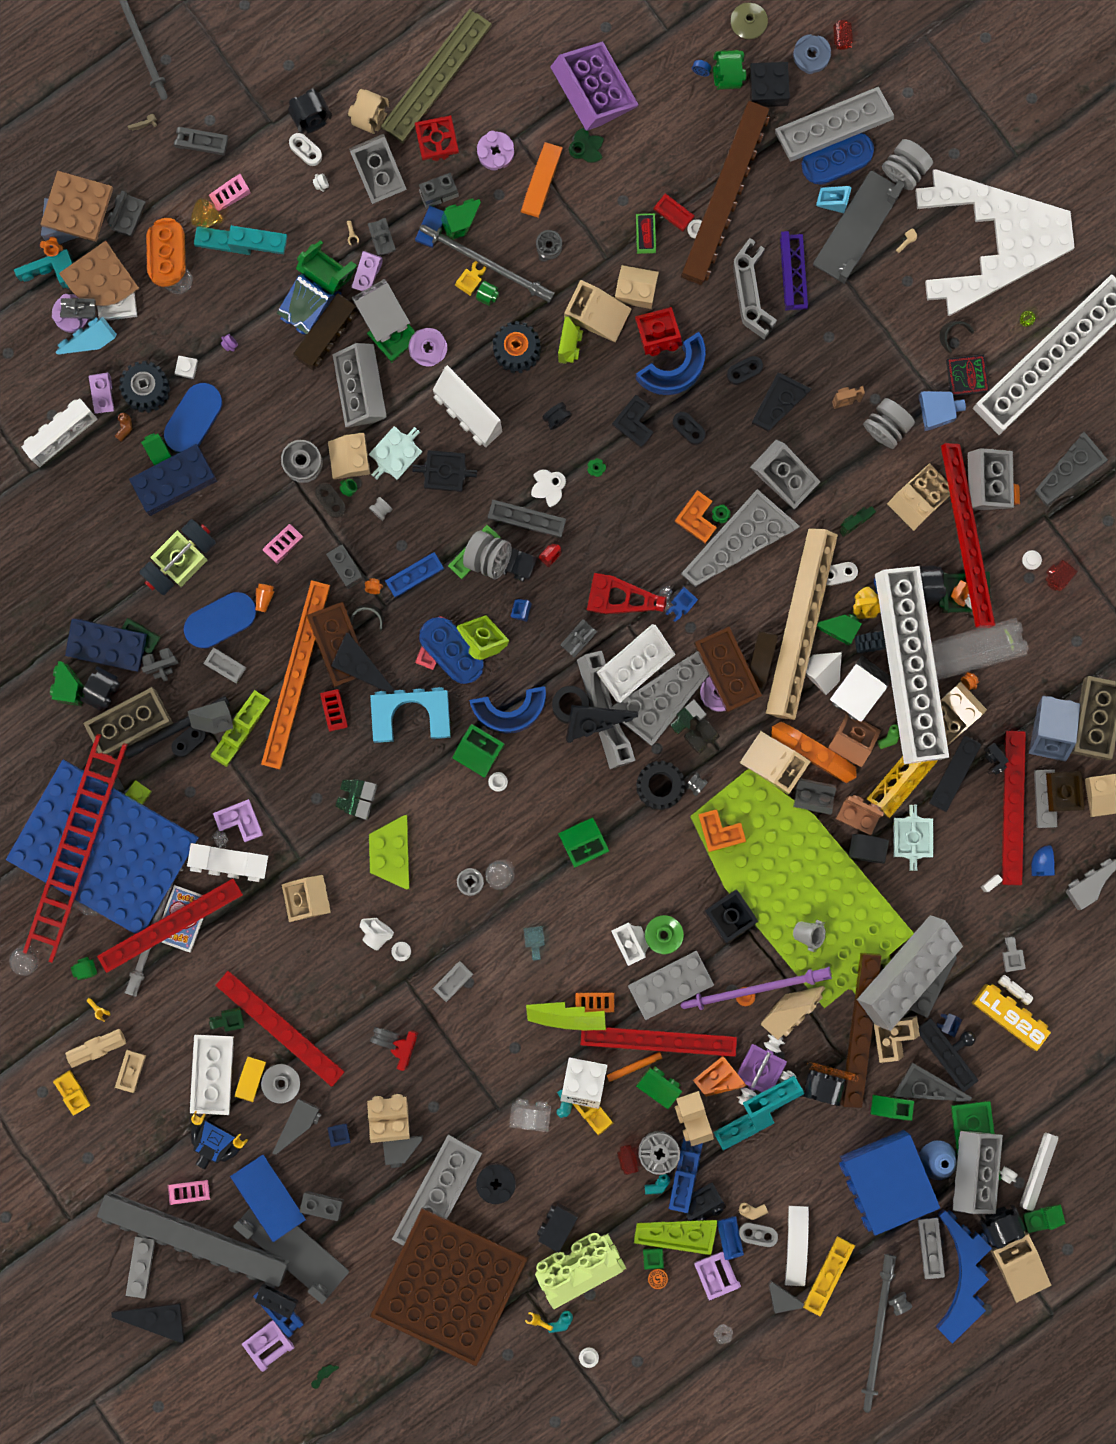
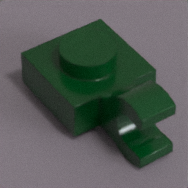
[209,1007,244,1032]

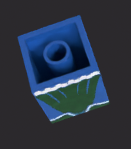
[277,274,342,335]

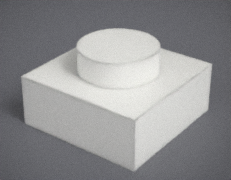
[175,356,198,379]

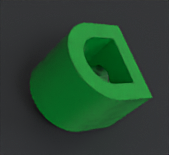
[476,281,500,306]
[71,957,98,981]

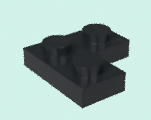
[612,395,654,448]

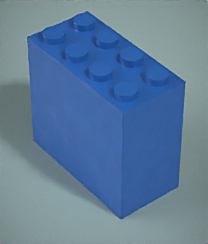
[839,1130,940,1235]

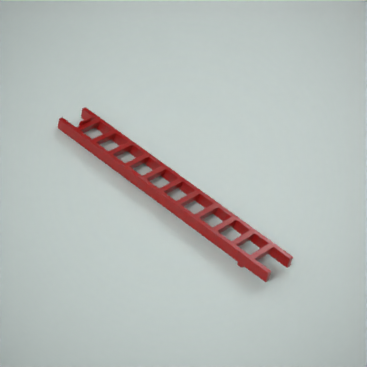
[23,734,128,963]

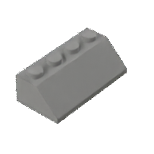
[332,343,387,427]
[953,1131,1003,1214]

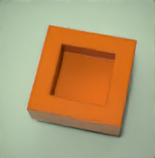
[951,580,969,607]

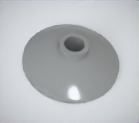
[261,1064,300,1103]

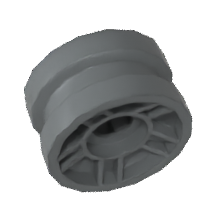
[536,230,562,260]
[370,1027,400,1049]

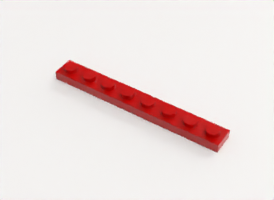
[1001,731,1026,886]
[97,878,243,973]
[215,971,345,1087]
[580,1027,737,1057]

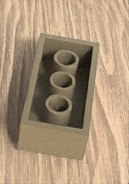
[1071,676,1116,761]
[83,687,173,756]

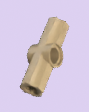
[66,1029,126,1068]

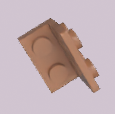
[836,795,884,836]

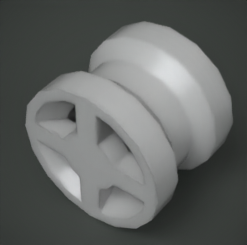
[369,497,393,521]

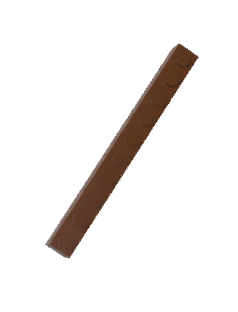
[681,101,770,285]

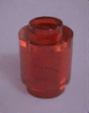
[833,20,853,50]
[617,1144,640,1175]

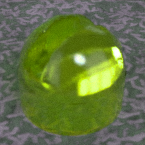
[1019,310,1035,327]

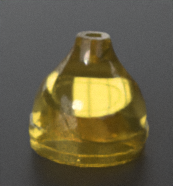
[191,198,223,228]

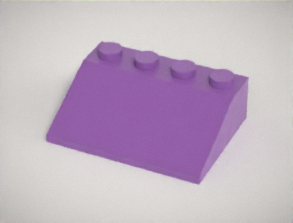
[551,41,638,131]

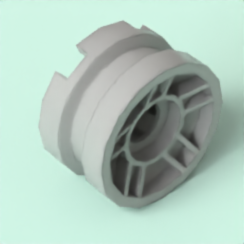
[457,868,484,896]

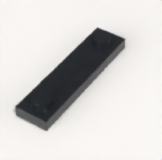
[929,735,982,812]

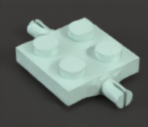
[369,426,422,480]
[893,805,933,871]

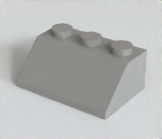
[968,448,1014,510]

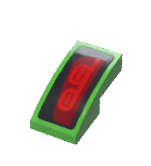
[636,214,656,254]

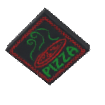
[946,354,989,397]

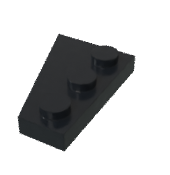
[752,372,812,432]

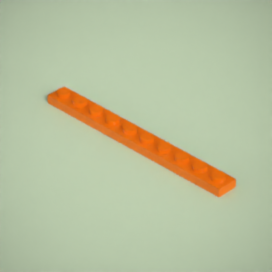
[261,580,330,770]

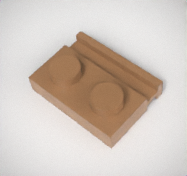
[832,386,865,409]

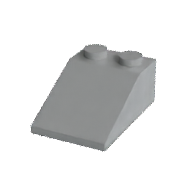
[349,134,407,204]
[750,440,820,509]

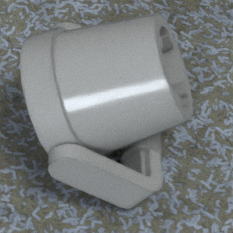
[793,920,826,952]

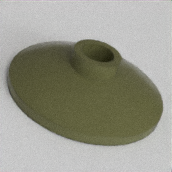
[730,3,768,39]

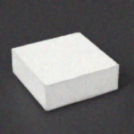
[981,875,1003,892]

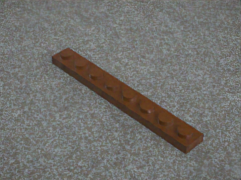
[841,953,881,1108]

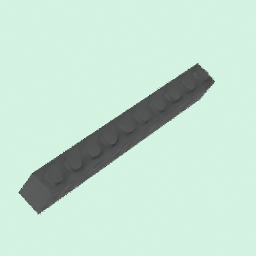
[97,1192,290,1287]

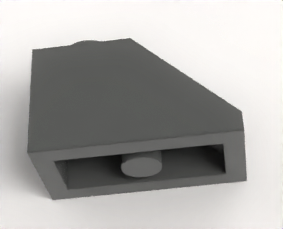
[188,700,233,734]
[383,1135,423,1168]

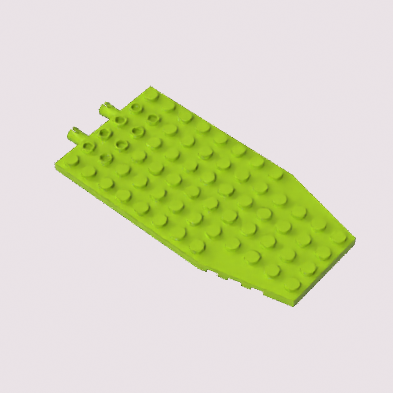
[690,769,914,1009]

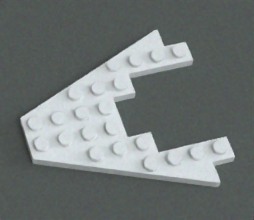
[915,170,1074,316]

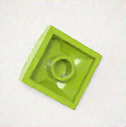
[558,316,583,364]
[457,615,509,660]

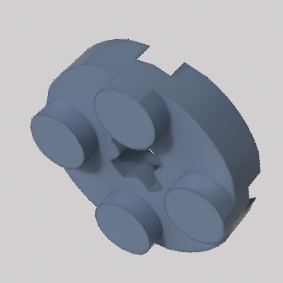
[793,34,831,74]

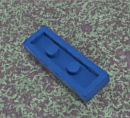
[385,552,444,598]

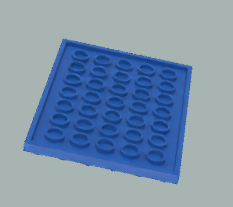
[6,759,199,934]

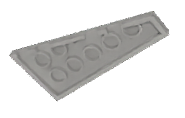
[681,489,800,587]
[609,651,709,746]

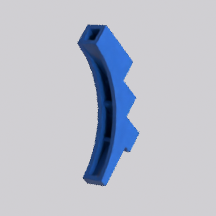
[936,1209,992,1344]

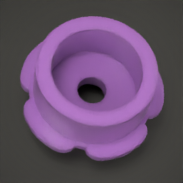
[221,334,238,351]

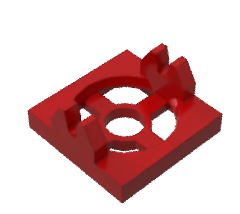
[415,115,459,161]
[391,1030,418,1071]

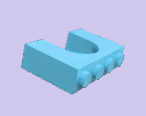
[370,687,451,743]

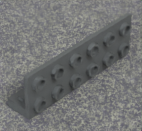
[813,171,906,284]
[233,1208,349,1304]

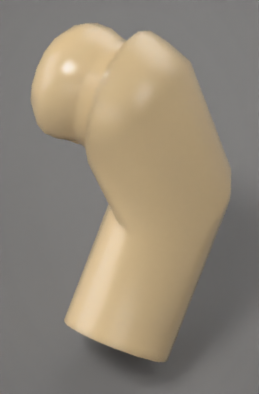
[739,1203,768,1220]

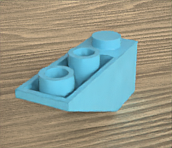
[56,316,117,354]

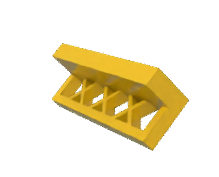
[867,756,938,818]

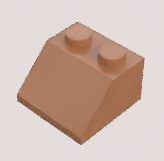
[828,712,881,767]

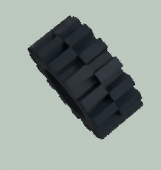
[855,631,886,653]

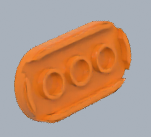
[146,218,186,287]

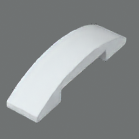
[785,1206,809,1286]

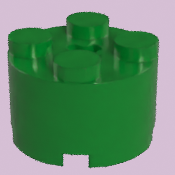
[713,50,746,90]

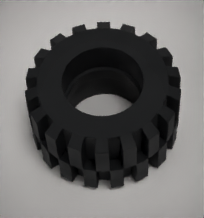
[636,761,685,810]

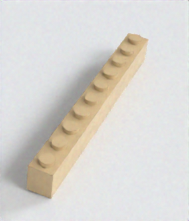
[766,529,838,720]

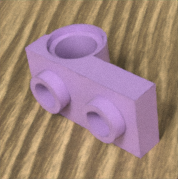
[352,251,383,291]
[89,373,114,413]

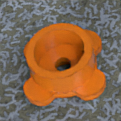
[40,236,63,257]

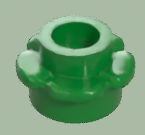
[587,458,606,477]
[340,478,357,497]
[712,505,731,523]

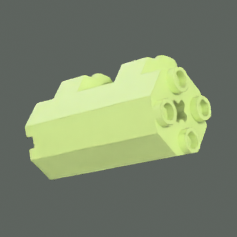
[535,1233,626,1309]

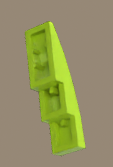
[211,690,270,767]
[526,1002,606,1030]

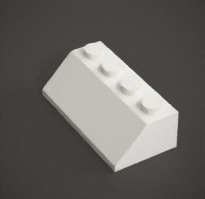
[21,398,98,467]

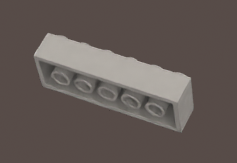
[857,915,963,1031]

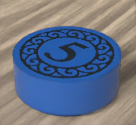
[692,60,712,76]

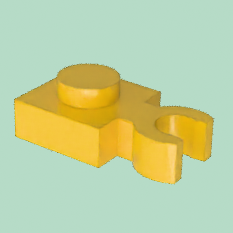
[455,261,486,296]

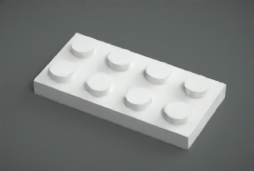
[597,624,675,703]
[190,1035,234,1115]

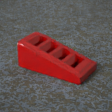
[539,544,561,567]
[320,689,348,732]

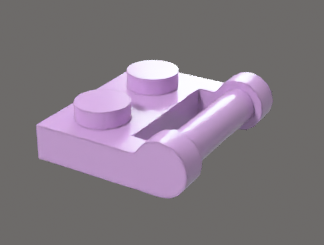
[694,1250,741,1300]
[242,1320,295,1372]

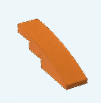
[521,142,563,218]

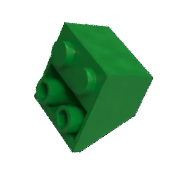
[441,198,481,240]
[50,661,84,707]
[452,724,505,778]
[558,817,609,868]
[636,1066,682,1109]

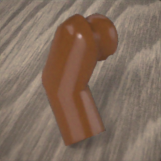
[114,413,132,442]

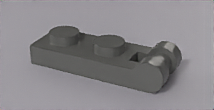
[173,127,228,156]

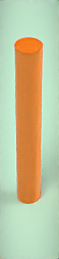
[607,1052,663,1082]

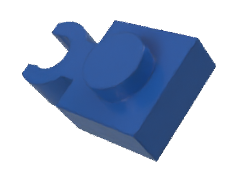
[666,587,698,622]

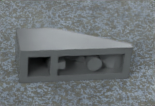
[273,1098,322,1155]

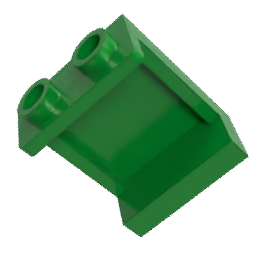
[296,240,357,295]

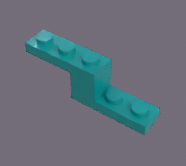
[194,225,288,255]
[14,249,74,289]
[713,1076,804,1151]

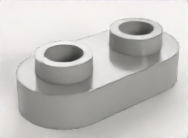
[739,1222,778,1247]

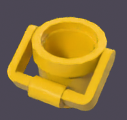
[853,587,881,619]

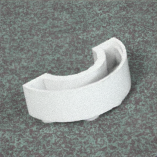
[187,843,268,882]

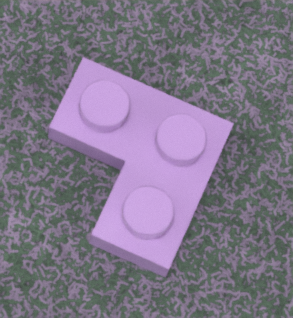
[213,799,263,842]

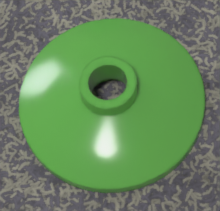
[645,915,684,954]

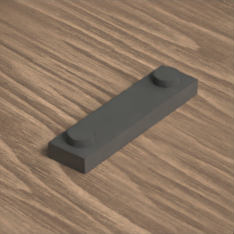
[488,500,566,538]

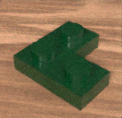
[839,506,876,537]

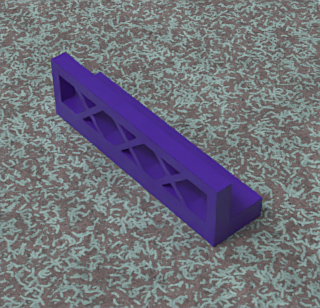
[780,231,808,311]

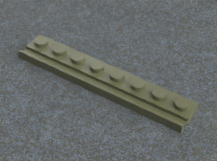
[381,9,492,144]

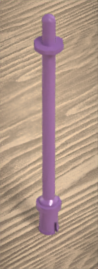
[681,967,832,1010]

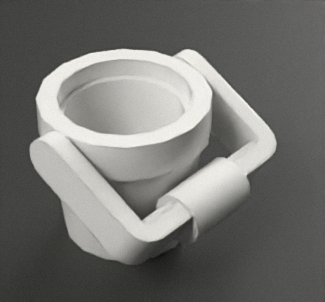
[360,918,394,950]

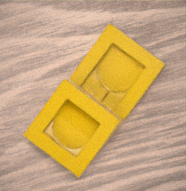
[235,1057,266,1102]
[53,1070,90,1116]
[573,1104,614,1136]

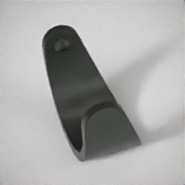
[939,321,974,353]
[350,604,384,632]

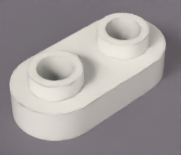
[289,133,322,166]
[826,562,858,586]

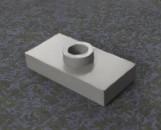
[203,647,246,684]
[433,961,473,1002]

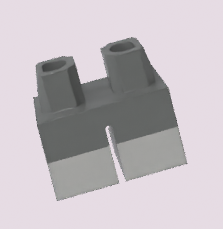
[419,173,459,209]

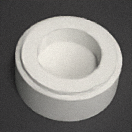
[687,219,702,239]
[392,942,411,961]

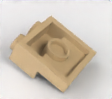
[367,1094,410,1143]

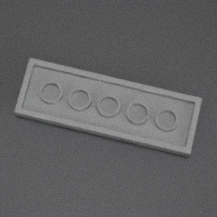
[775,87,894,162]
[392,1135,482,1245]

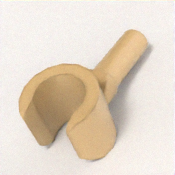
[347,221,359,246]
[896,229,917,253]

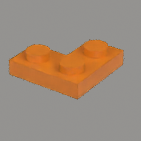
[675,490,717,544]
[698,809,746,852]

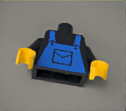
[191,1111,248,1169]

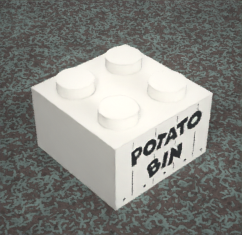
[560,1057,607,1109]

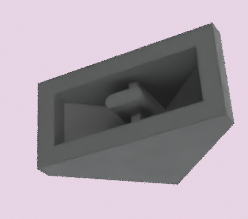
[768,1280,804,1313]

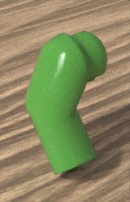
[877,724,900,749]

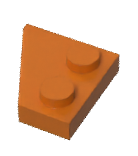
[693,1056,746,1097]

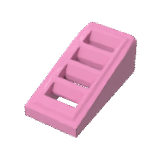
[209,174,251,212]
[262,524,303,565]
[168,1180,210,1205]

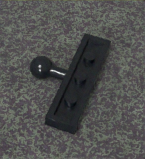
[919,1018,979,1093]

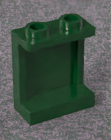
[938,572,991,613]

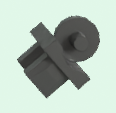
[368,218,396,256]
[60,298,96,319]
[560,620,597,658]
[141,648,179,682]

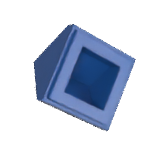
[511,599,532,622]

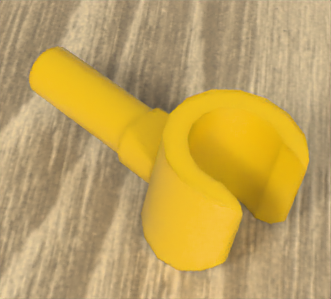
[87,998,110,1022]
[525,1312,553,1331]

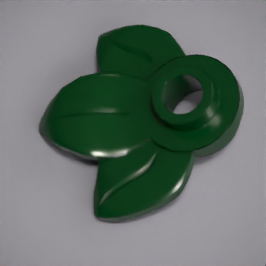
[569,128,604,163]

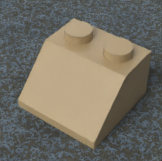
[615,265,658,309]
[328,433,371,479]
[1085,774,1116,817]
[282,875,331,922]

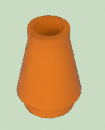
[255,583,274,612]

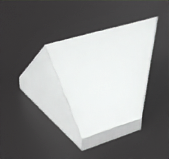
[806,652,842,695]

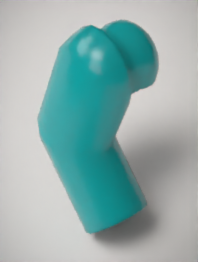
[557,1089,573,1118]
[645,1174,670,1195]
[547,1311,573,1333]

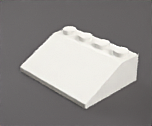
[433,365,502,447]

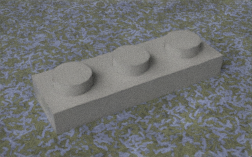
[1034,770,1057,828]
[918,1217,945,1279]
[126,1236,155,1299]

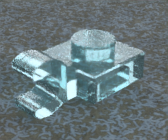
[523,926,545,961]

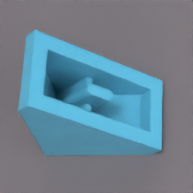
[816,186,851,213]

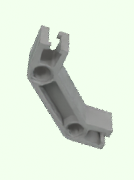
[733,238,777,340]

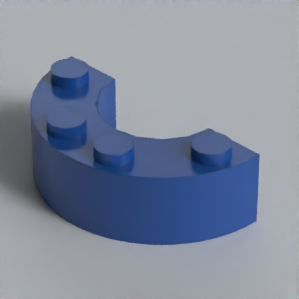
[635,332,706,395]
[469,686,546,734]

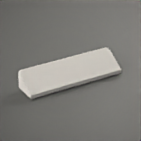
[1020,1132,1058,1211]

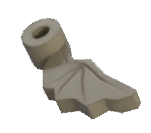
[127,114,157,131]

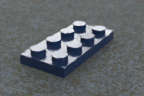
[65,618,147,672]

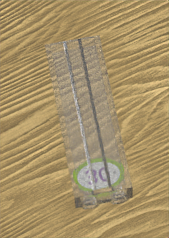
[931,618,1029,681]

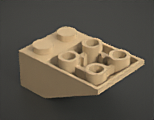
[564,280,632,343]
[887,463,950,531]
[940,682,987,746]
[740,731,811,795]
[761,986,825,1040]
[990,1232,1051,1303]

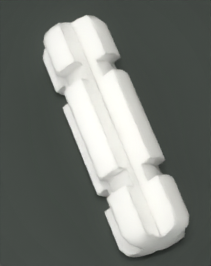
[998,975,1033,1005]

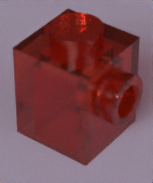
[1045,559,1078,592]

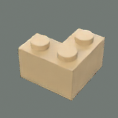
[874,1017,920,1063]
[675,1091,714,1146]

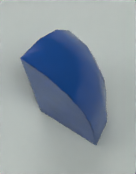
[1031,845,1055,876]

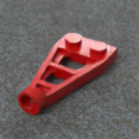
[587,573,667,614]

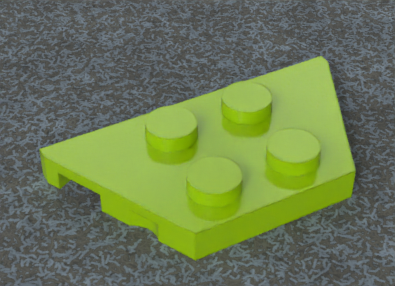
[369,815,410,890]

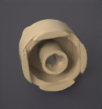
[348,89,389,134]

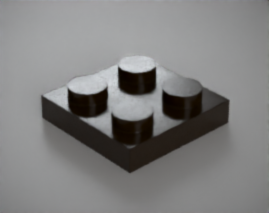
[1046,772,1084,812]

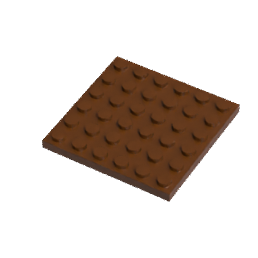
[370,1207,528,1366]

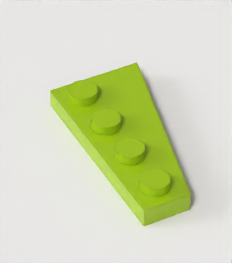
[634,1220,717,1255]

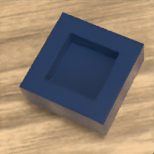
[327,1123,351,1147]

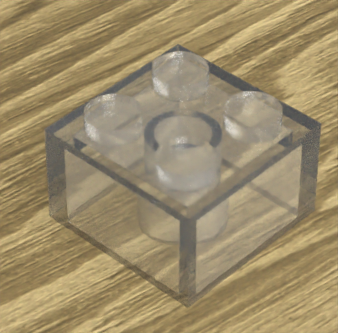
[509,1098,551,1132]

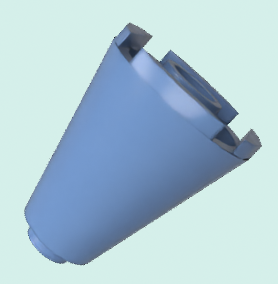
[919,1141,957,1180]

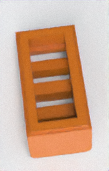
[576,993,614,1012]

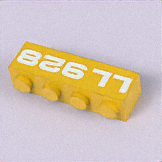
[972,984,1051,1051]

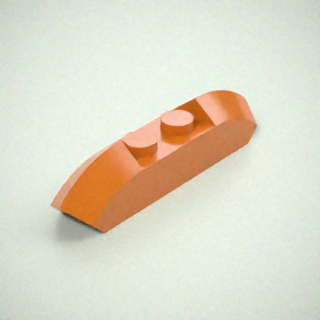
[771,722,856,783]

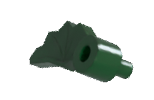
[311,1365,339,1389]

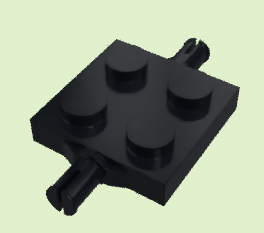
[412,450,477,492]

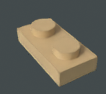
[115,1050,146,1093]

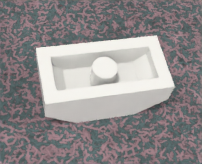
[611,922,649,966]

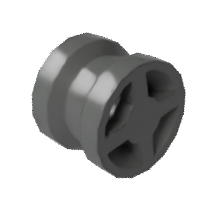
[685,772,708,796]
[888,1292,912,1316]

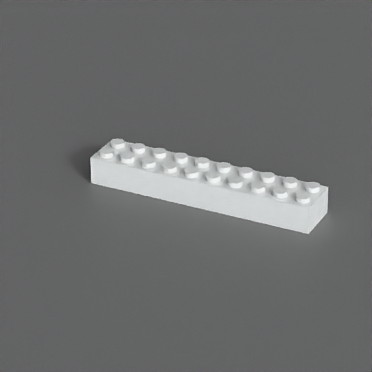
[973,274,1116,435]
[875,566,949,764]

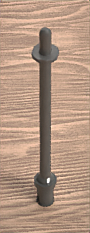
[119,0,167,100]
[419,224,555,303]
[861,1254,897,1413]

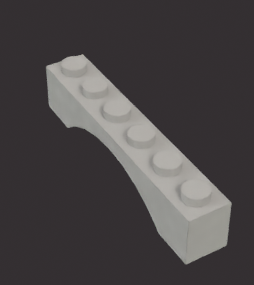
[577,651,635,769]
[1065,858,1116,910]

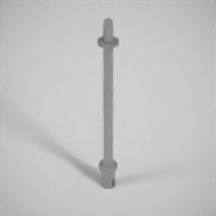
[125,868,183,997]

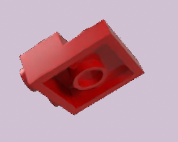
[635,307,682,356]

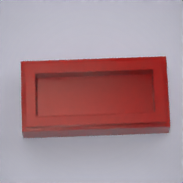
[654,193,695,232]

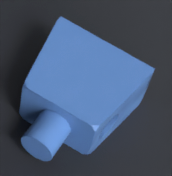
[919,391,966,431]

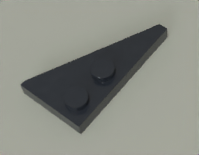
[331,633,394,694]
[566,705,638,743]
[111,1303,185,1343]

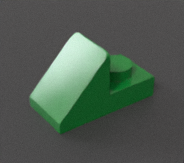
[1022,1204,1066,1233]

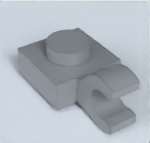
[1002,937,1026,972]

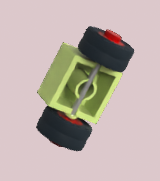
[139,519,216,596]

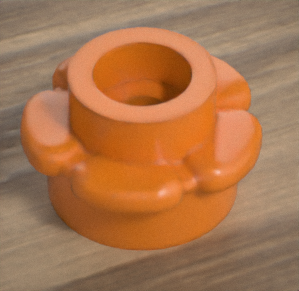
[364,578,383,594]
[961,672,979,690]

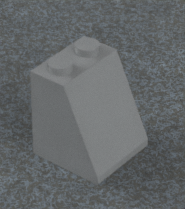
[352,279,410,342]

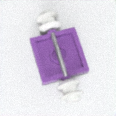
[737,1035,787,1105]

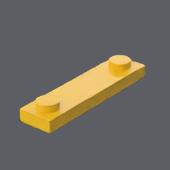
[803,1236,855,1317]

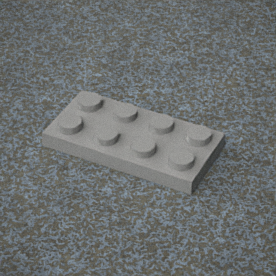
[628,951,714,1020]

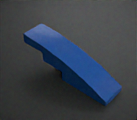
[669,1138,703,1213]

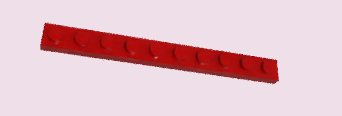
[941,443,995,628]

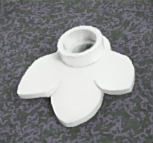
[531,470,566,507]

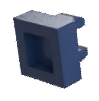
[937,1013,962,1037]

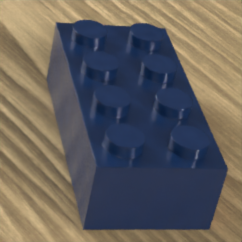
[129,444,217,516]

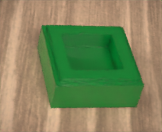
[643,1248,664,1270]

